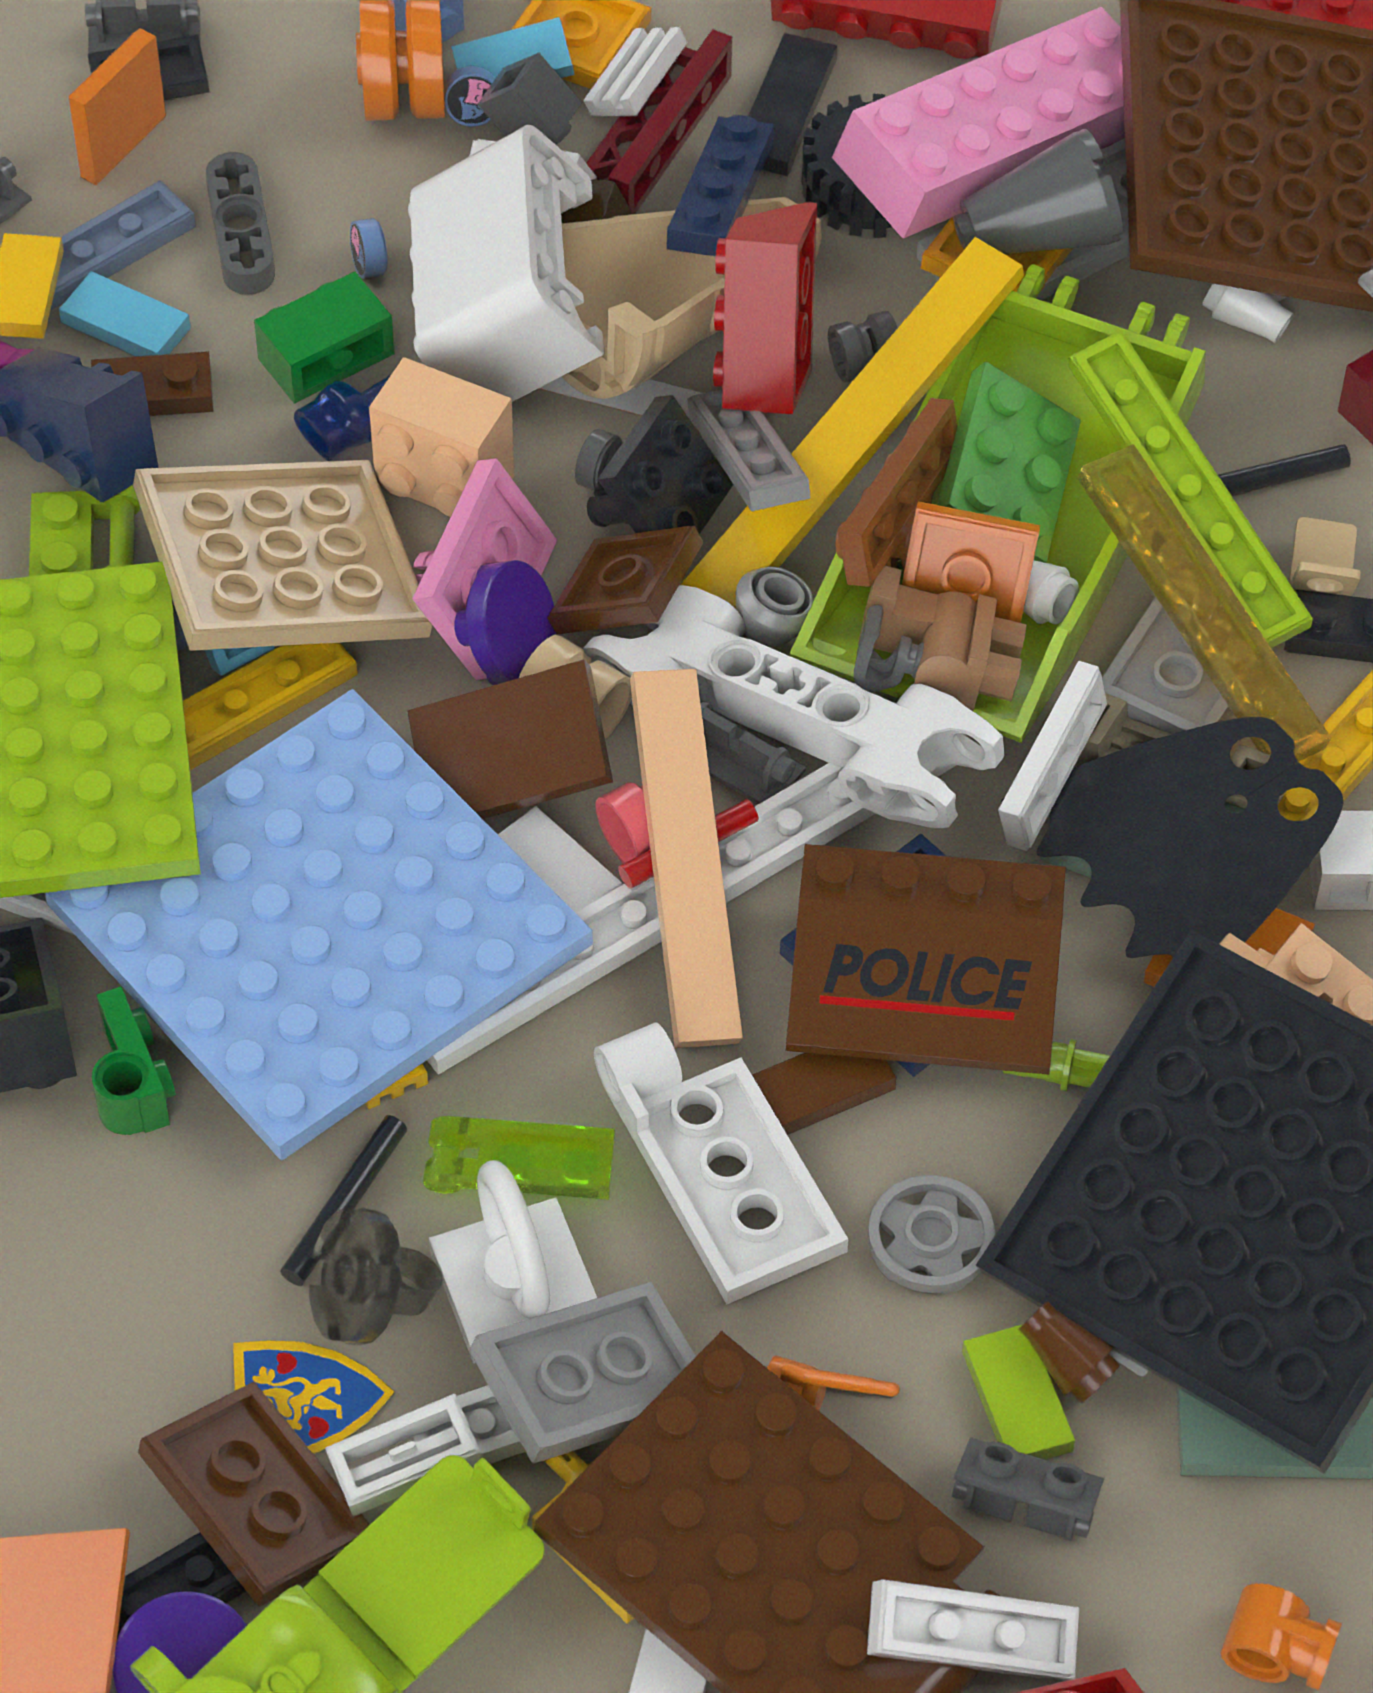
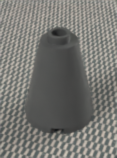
[953,128,1123,254]

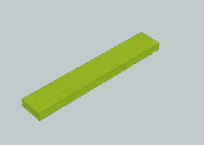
[1068,330,1313,655]

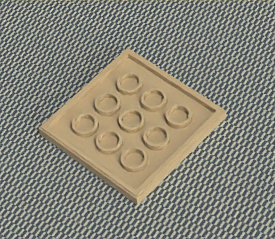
[133,460,432,651]

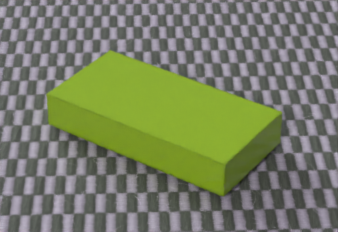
[962,1324,1075,1460]

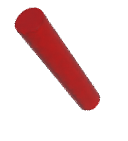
[618,799,759,889]

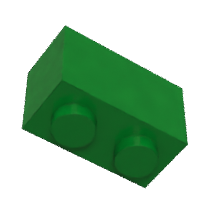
[254,271,395,404]

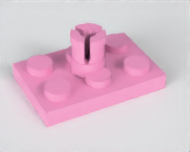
[412,458,557,680]

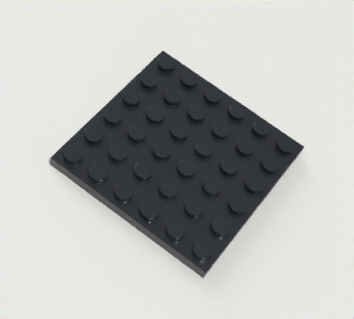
[976,930,1373,1474]

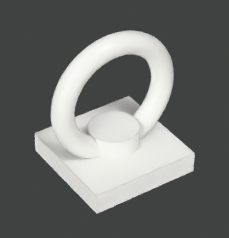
[429,1160,597,1364]

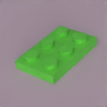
[937,361,1081,563]

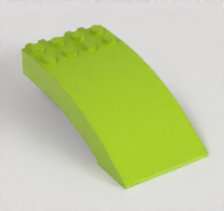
[789,264,1206,743]

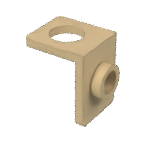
[1289,517,1361,596]

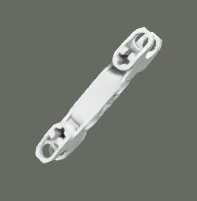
[583,585,1005,828]

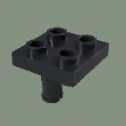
[587,395,734,535]

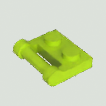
[29,485,140,576]

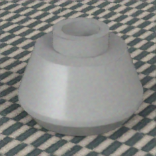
[736,567,814,647]

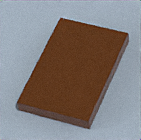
[407,659,613,819]
[137,1381,370,1607]

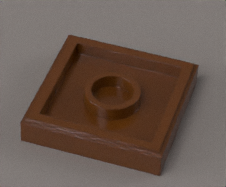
[547,526,704,635]

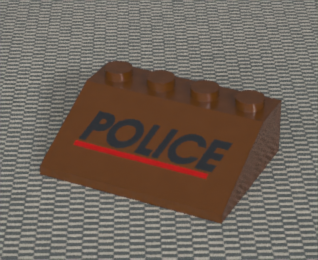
[786,844,1066,1075]

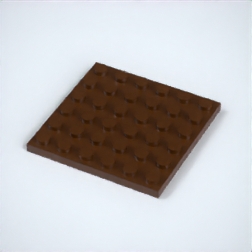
[1120,0,1373,312]

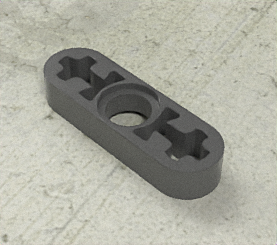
[206,152,275,295]

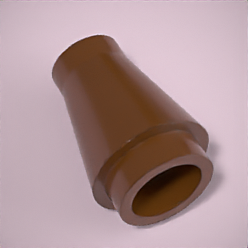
[1018,1301,1120,1404]

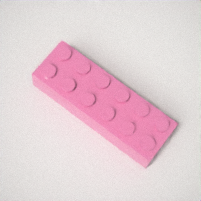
[832,7,1125,239]

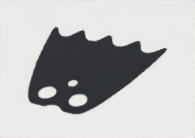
[1001,717,1344,958]

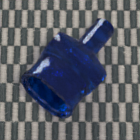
[293,374,391,461]

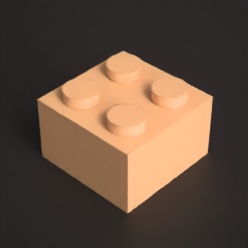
[369,357,514,517]

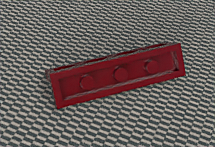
[586,29,732,215]

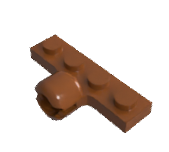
[835,398,958,587]

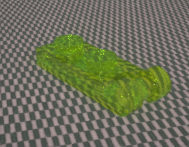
[422,1116,615,1200]

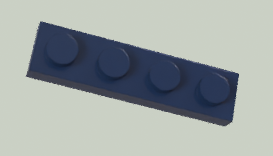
[666,115,774,256]

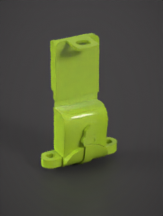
[130,1455,544,1693]

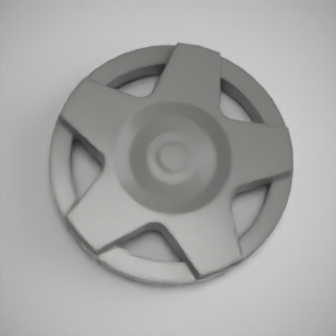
[868,1175,995,1295]

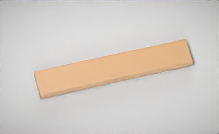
[630,669,743,1048]

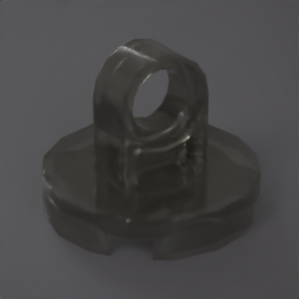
[309,1208,443,1346]

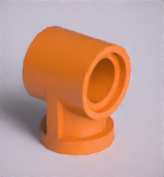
[1221,1583,1342,1691]

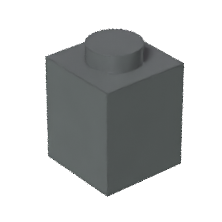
[478,53,582,145]

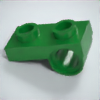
[92,986,176,1135]

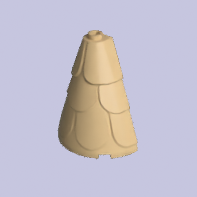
[561,197,822,399]

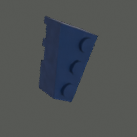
[0,347,159,503]

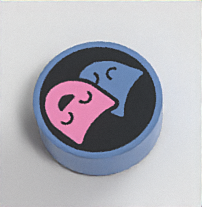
[443,66,495,127]
[350,218,388,279]

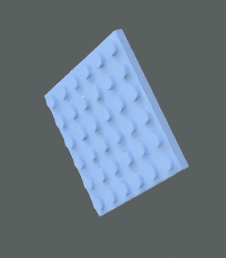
[45,689,593,1161]

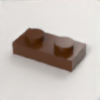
[91,351,214,416]

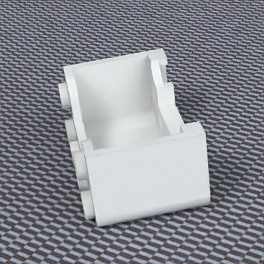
[408,125,604,402]

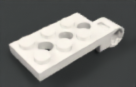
[594,1022,848,1304]

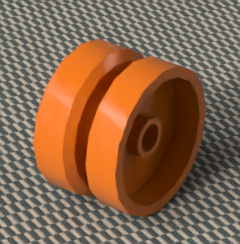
[356,0,445,121]

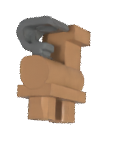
[854,566,1027,711]

